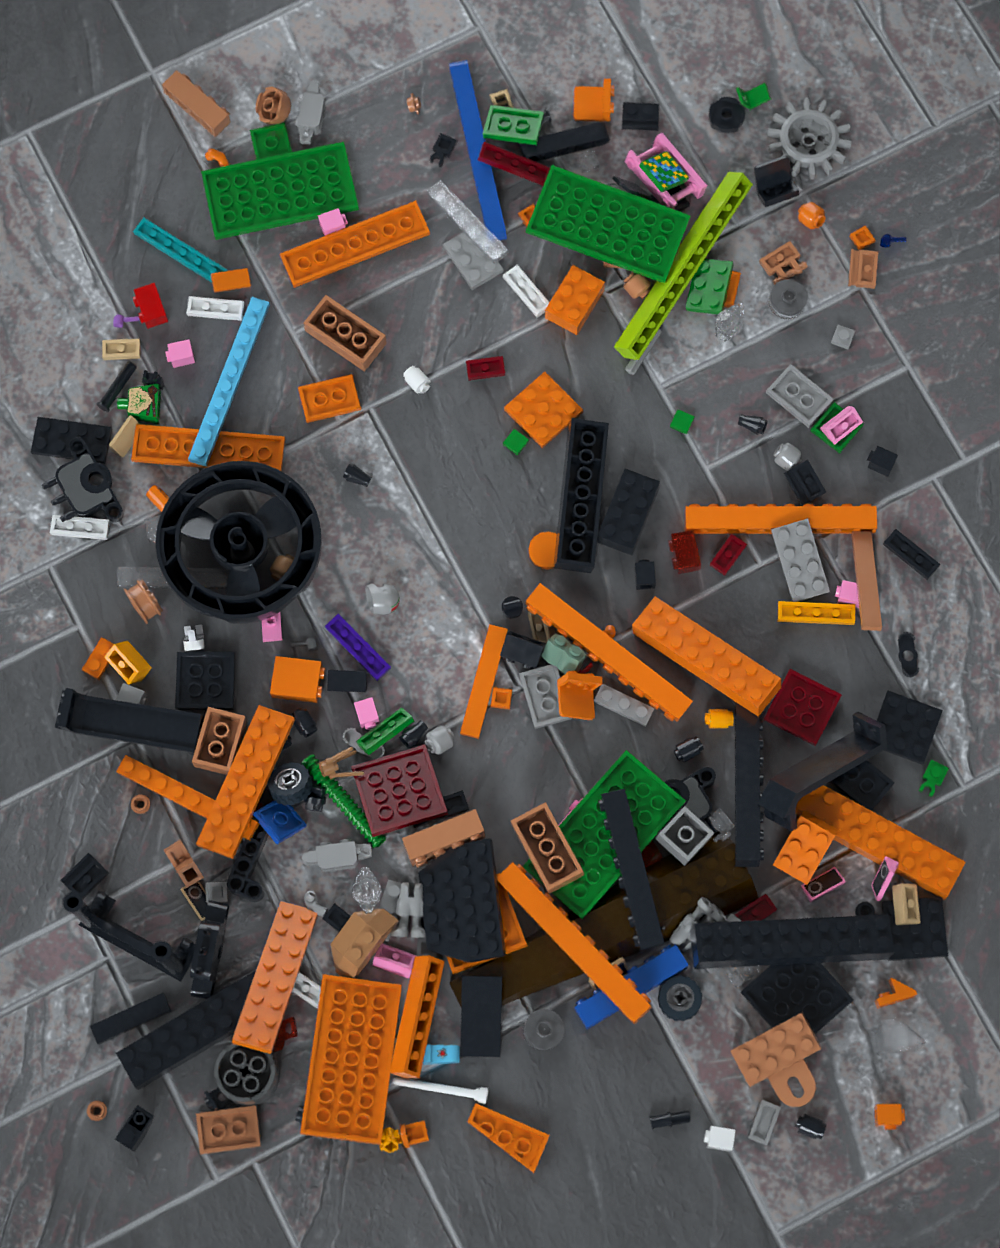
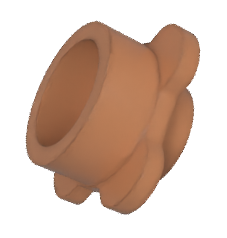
[407,93,421,114]

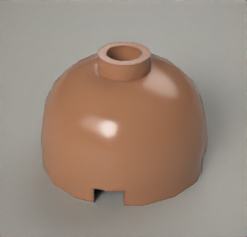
[255,87,291,124]

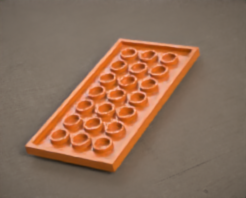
[300,974,402,1145]

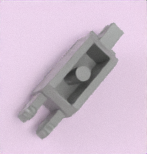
[295,81,326,145]
[301,839,372,872]

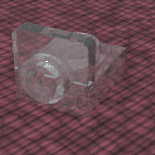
[144,515,160,543]
[709,808,735,842]
[726,966,762,988]

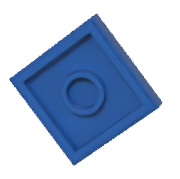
[253,801,307,845]

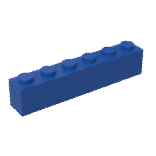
[574,945,689,1030]

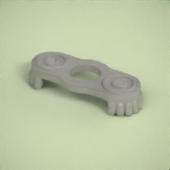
[343,728,385,760]

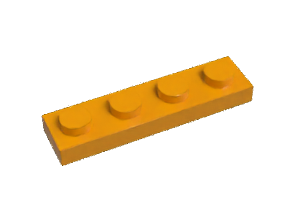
[777,601,855,625]

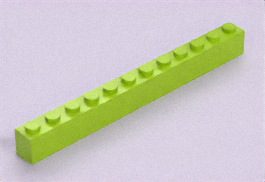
[614,172,753,360]

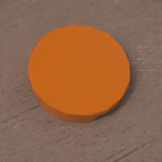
[528,532,557,570]

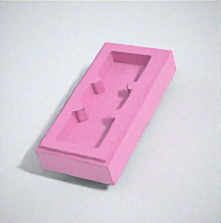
[262,611,282,642]

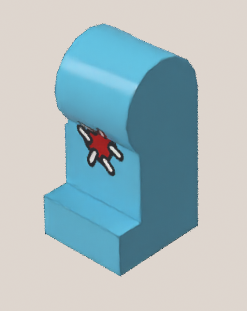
[423,1044,460,1065]

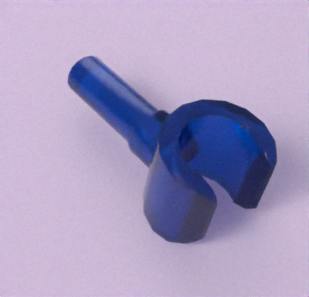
[880,234,906,248]

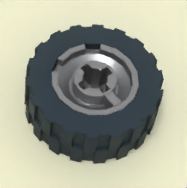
[267,762,313,806]
[658,976,702,1021]

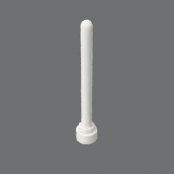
[393,1077,489,1104]

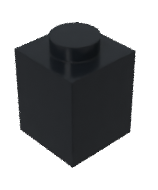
[867,445,898,477]
[634,559,656,590]

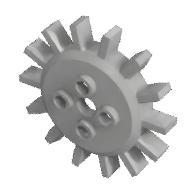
[767,98,852,180]

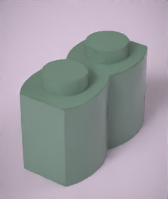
[542,633,586,674]

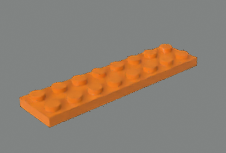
[280,201,430,288]
[131,424,286,471]
[196,705,295,859]
[232,901,318,1054]

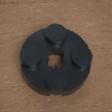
[708,97,745,133]

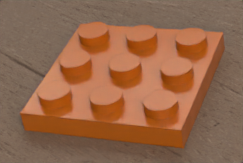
[504,372,583,448]

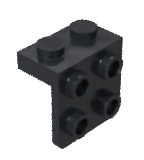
[754,155,799,208]

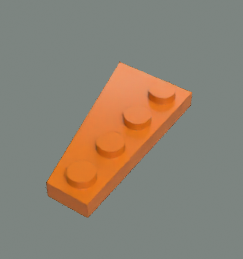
[468,1103,550,1173]

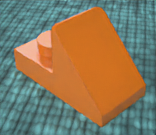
[875,978,917,1009]

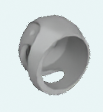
[365,584,400,615]

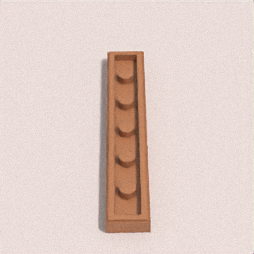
[851,531,882,631]

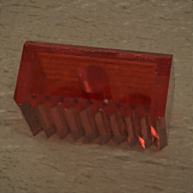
[668,530,701,574]

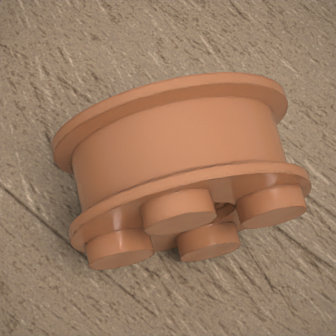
[123,579,163,624]

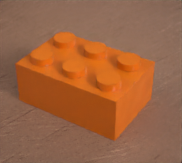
[545,265,605,335]
[773,810,839,885]

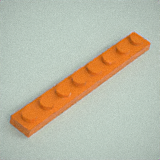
[116,755,259,841]

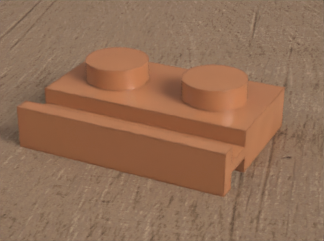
[848,249,878,289]

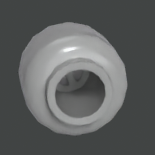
[773,443,802,471]
[425,726,454,755]

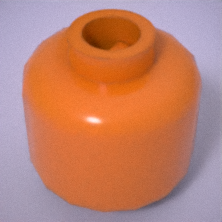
[798,202,826,229]

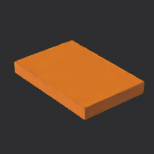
[298,374,361,423]

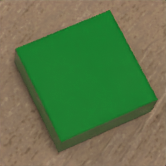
[670,409,695,435]
[503,429,529,456]

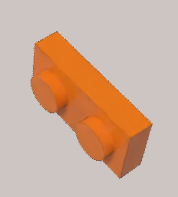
[82,637,114,680]

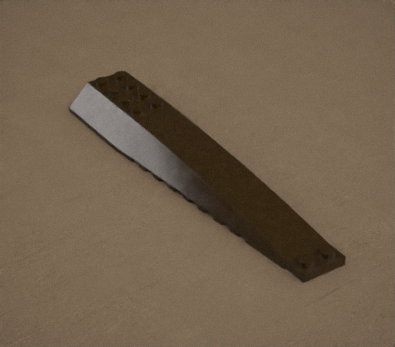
[449,829,759,1007]

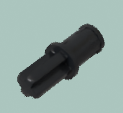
[650,1111,691,1129]

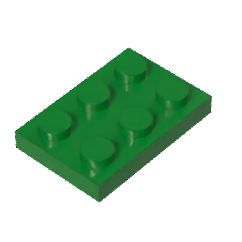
[483,105,544,145]
[685,259,734,315]

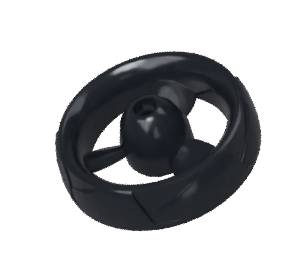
[156,461,322,624]

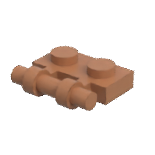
[759,241,808,284]

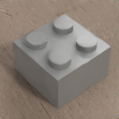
[656,806,714,866]

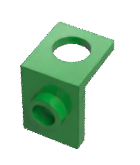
[736,83,771,110]

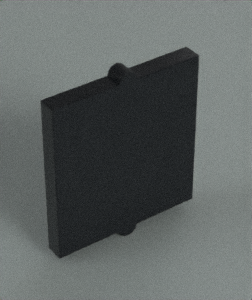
[612,176,652,200]

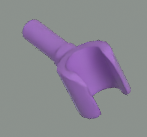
[113,314,140,328]

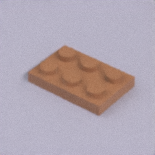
[196,1105,261,1155]

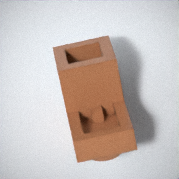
[164,840,204,888]

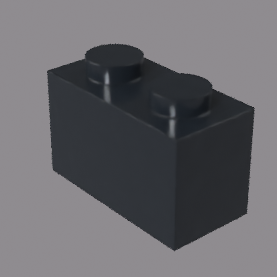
[500,631,546,669]

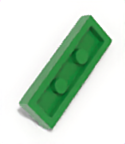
[356,707,414,755]

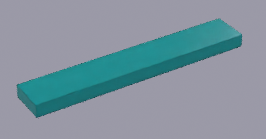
[133,217,229,283]

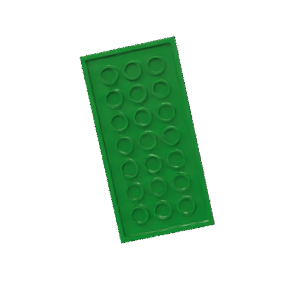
[201,142,359,240]
[526,165,691,283]
[523,750,686,919]

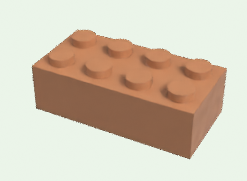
[303,295,387,372]
[511,802,584,894]
[402,809,485,868]

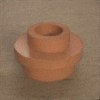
[131,794,150,814]
[87,1101,107,1121]

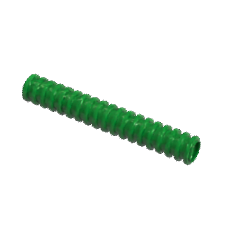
[301,754,387,848]

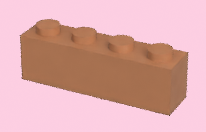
[162,70,231,137]

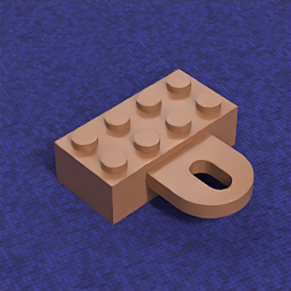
[731,1013,822,1107]

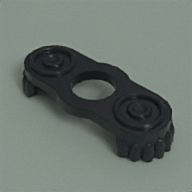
[898,632,919,678]

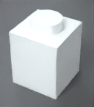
[704,1126,735,1152]

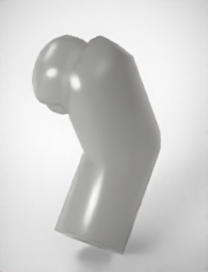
[304,891,328,917]

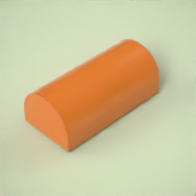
[146,485,170,512]

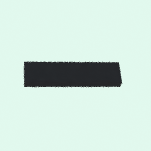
[90,993,171,1045]

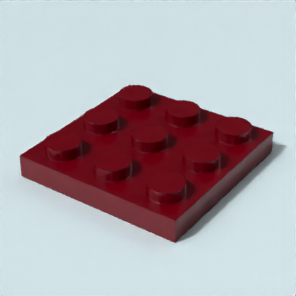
[764,669,842,746]

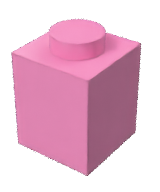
[318,208,348,236]
[165,339,195,368]
[835,580,859,608]
[354,697,380,730]

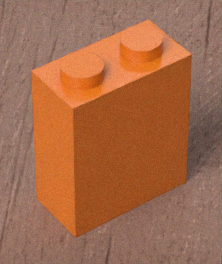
[270,656,325,703]

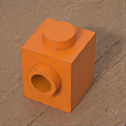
[874,1104,905,1130]

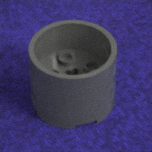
[214,1044,280,1106]

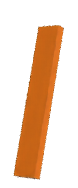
[460,624,508,739]

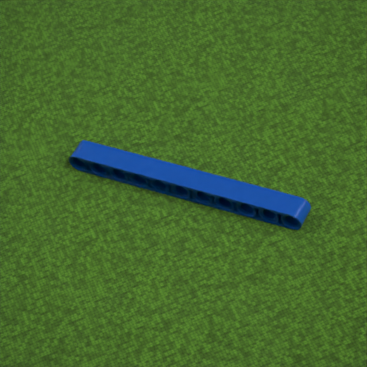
[449,60,507,243]

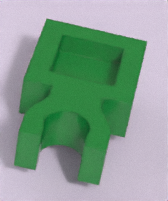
[918,759,949,797]

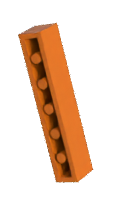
[389,955,445,1078]

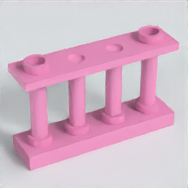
[625,133,707,209]

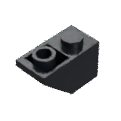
[115,1105,155,1152]

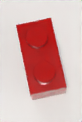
[132,282,168,329]

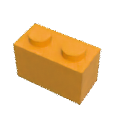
[104,641,152,685]

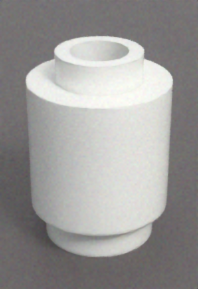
[403,366,430,394]

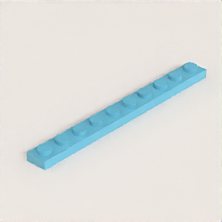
[188,297,270,467]

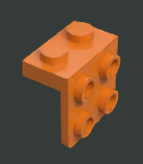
[574,78,614,122]
[557,671,603,720]

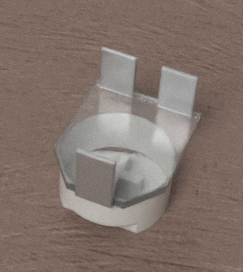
[182,625,205,651]

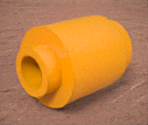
[705,709,734,728]

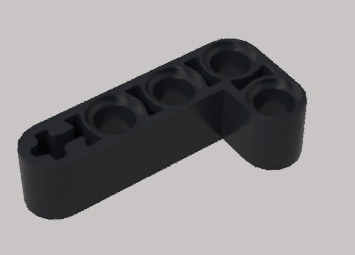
[227,821,269,902]

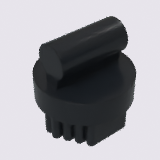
[502,596,523,619]
[304,786,326,812]

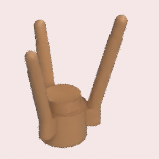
[319,747,364,779]

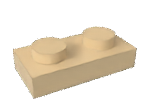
[102,339,141,360]

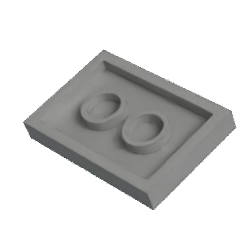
[443,226,503,290]
[766,364,834,428]
[519,664,572,729]

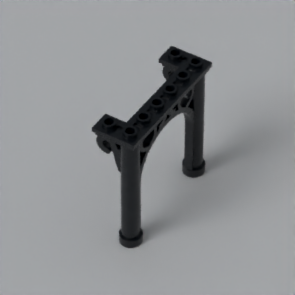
[62,891,195,982]

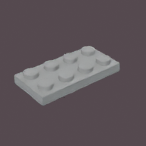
[771,519,830,602]

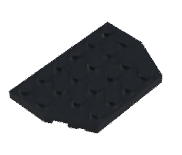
[418,838,506,963]

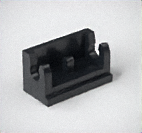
[327,670,368,693]

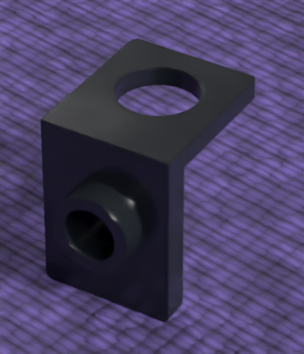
[204,1087,233,1111]

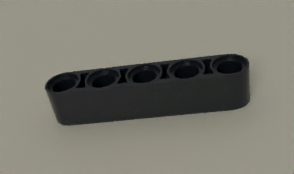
[519,122,610,162]

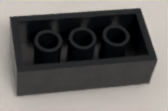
[597,468,660,556]

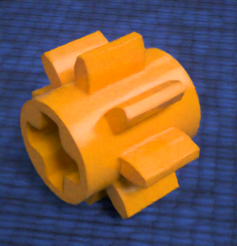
[379,1127,403,1153]

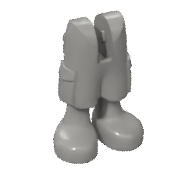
[391,882,426,938]
[670,897,728,952]

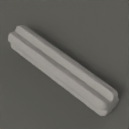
[625,329,662,375]

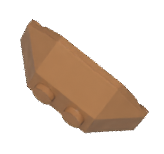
[331,909,399,979]

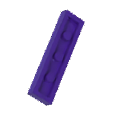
[324,614,391,681]

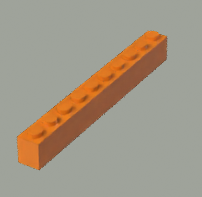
[685,504,877,534]
[525,583,693,722]
[497,862,652,1025]

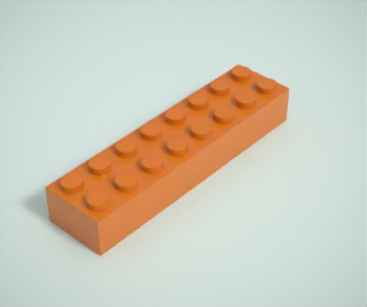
[632,596,781,717]

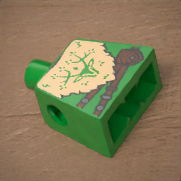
[117,384,161,424]

